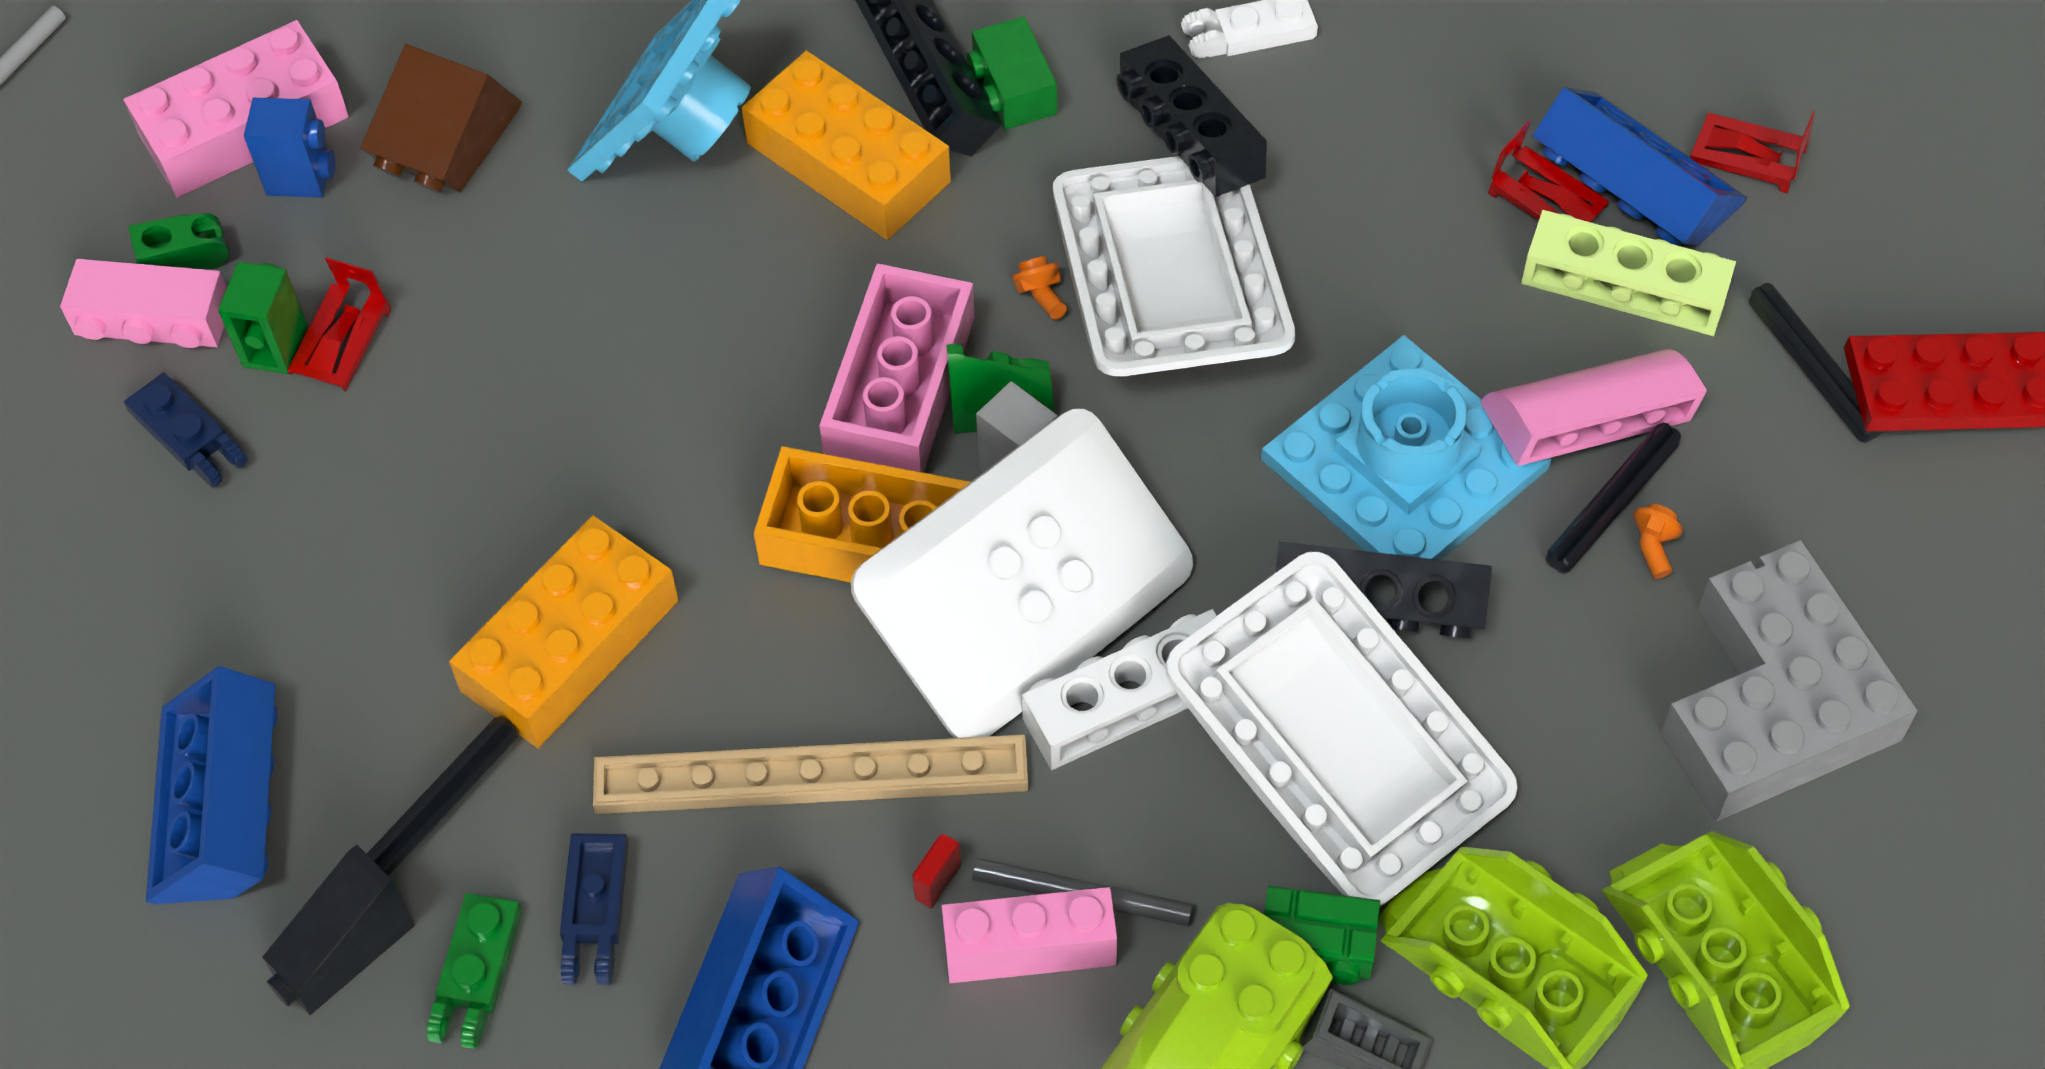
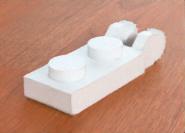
[1181,0,1318,59]

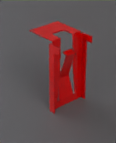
[1690,111,1815,193]
[1488,119,1609,222]
[287,257,391,392]

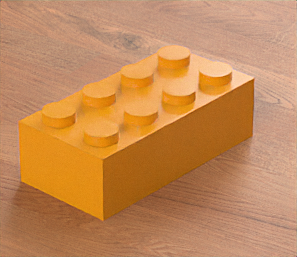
[741,50,951,241]
[754,446,970,583]
[449,515,679,749]

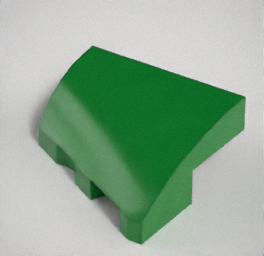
[946,344,1054,434]

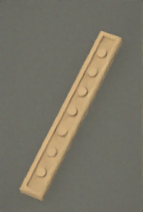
[593,735,1028,814]

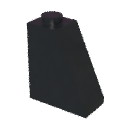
[262,844,414,1015]

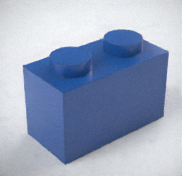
[244,97,335,198]

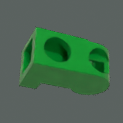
[128,213,229,270]

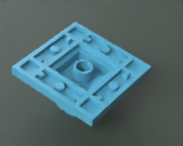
[567,0,751,181]
[1261,335,1551,560]

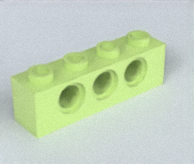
[1521,210,1736,336]

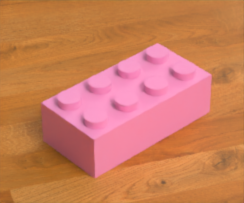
[123,20,349,198]
[819,263,975,473]

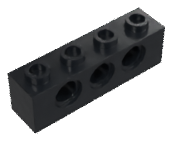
[1117,35,1267,197]
[1275,541,1492,639]

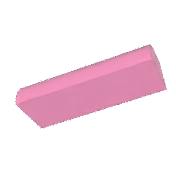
[1480,349,1707,466]

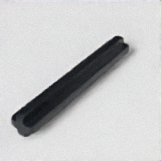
[1749,283,1882,443]
[1546,422,1681,574]
[367,716,519,876]

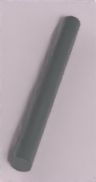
[972,858,1193,926]

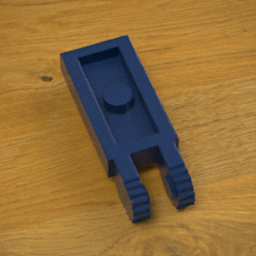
[123,372,248,488]
[560,833,629,985]

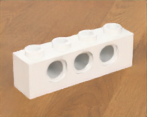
[1022,609,1216,770]

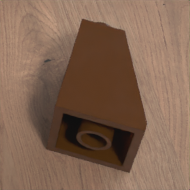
[360,44,522,193]

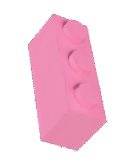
[60,259,227,348]
[942,887,1117,984]

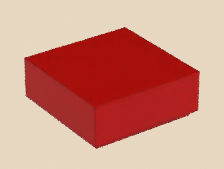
[912,834,961,909]

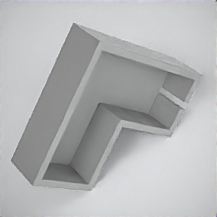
[1660,540,1918,822]

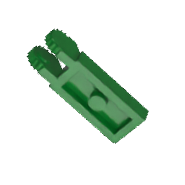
[426,893,522,1049]

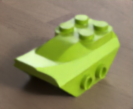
[1601,831,1850,1069]
[1378,846,1648,1069]
[1101,902,1333,1069]

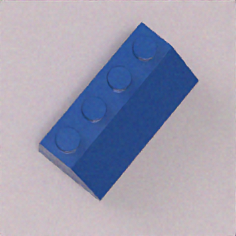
[1532,87,1747,246]
[146,666,278,904]
[659,867,859,1069]

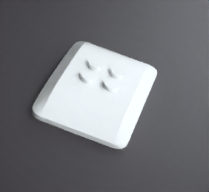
[1053,156,1295,376]
[851,409,1193,738]
[1165,552,1518,907]

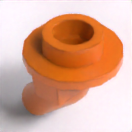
[1011,256,1067,320]
[1633,504,1683,580]

